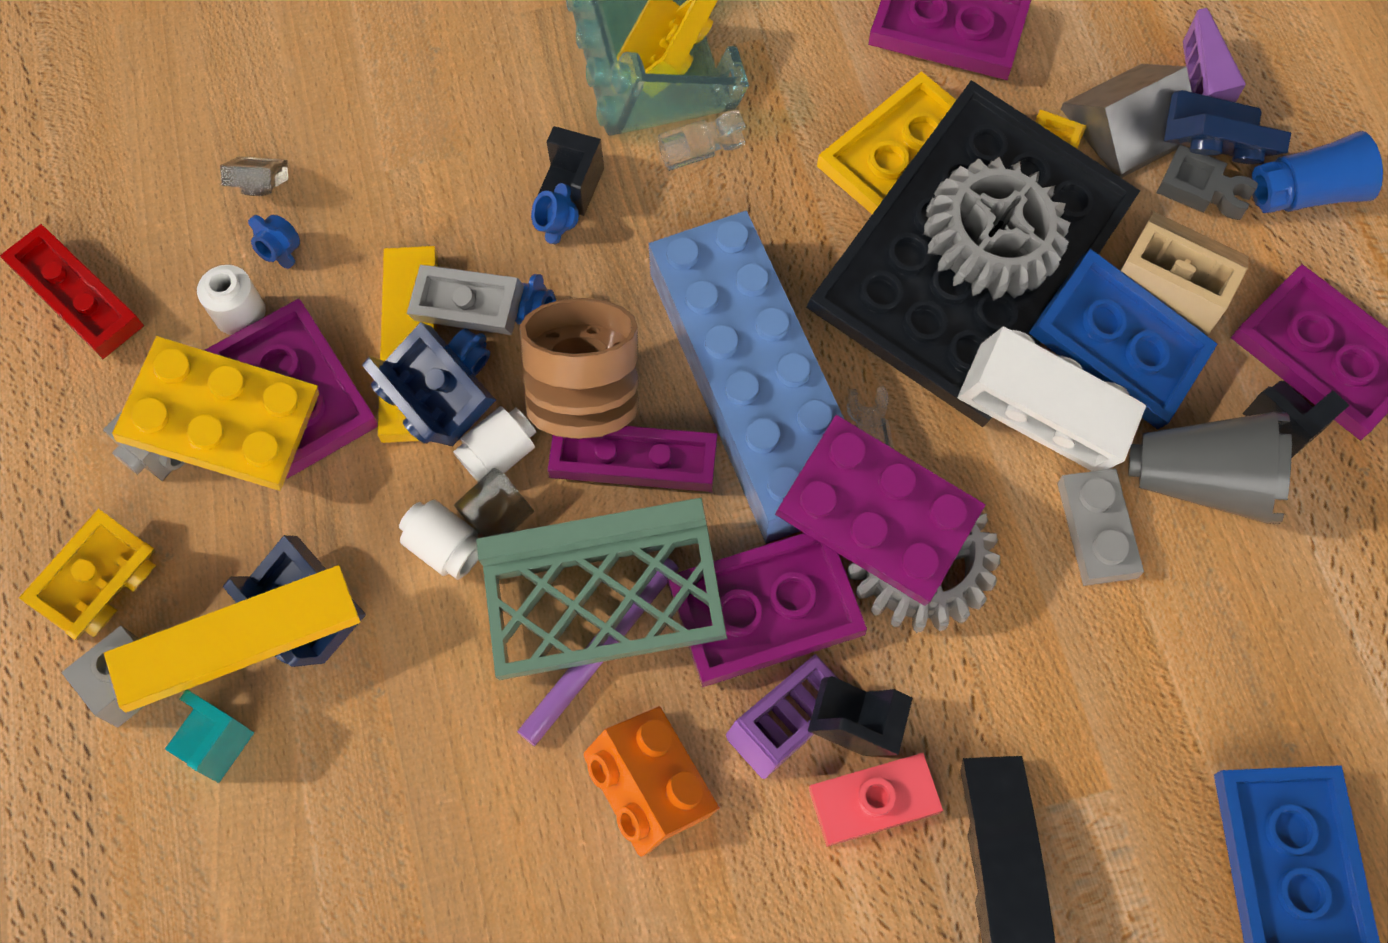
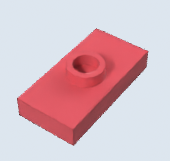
[809,753,943,847]

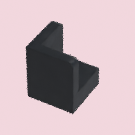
[538,126,604,216]
[1243,381,1350,458]
[808,676,913,756]

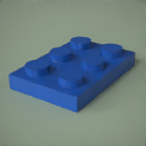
[1029,248,1218,430]
[1214,765,1380,943]

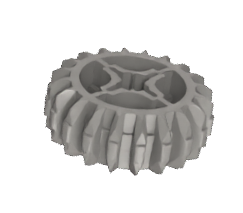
[924,157,1070,301]
[847,513,1000,633]

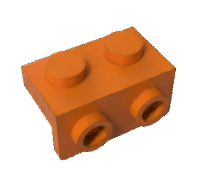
[584,706,720,857]

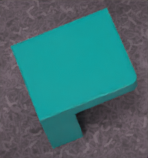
[165,689,254,783]

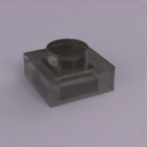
[220,156,289,196]
[453,468,534,538]

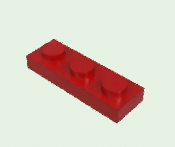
[0,224,144,359]

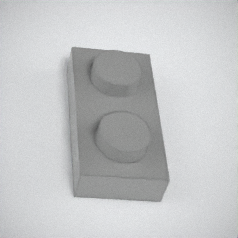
[407,264,524,335]
[1057,468,1144,586]

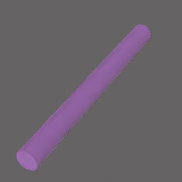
[517,558,679,747]

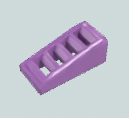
[1183,8,1246,103]
[726,654,837,779]

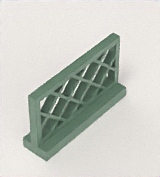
[476,498,727,680]

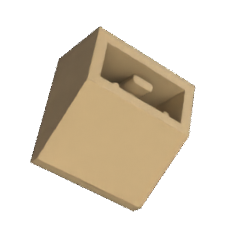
[1121,212,1249,336]

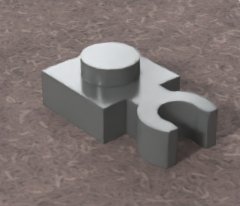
[1156,144,1258,220]

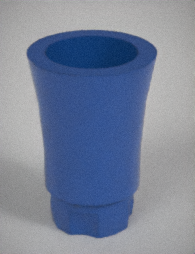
[1252,131,1383,213]

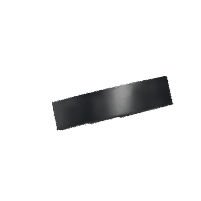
[960,756,1055,943]

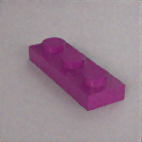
[547,426,717,492]

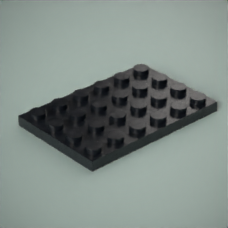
[806,80,1140,427]

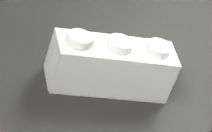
[957,326,1146,471]

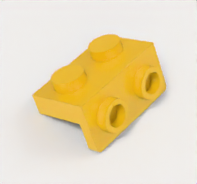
[614,0,718,93]
[19,508,156,640]

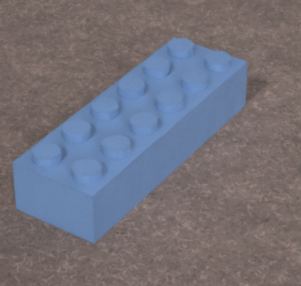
[648,210,844,544]

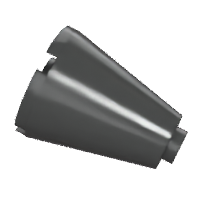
[1128,412,1292,524]

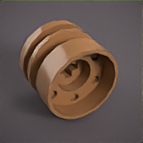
[520,298,639,439]

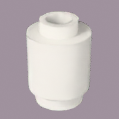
[197,265,266,335]
[453,406,536,485]
[399,499,478,580]

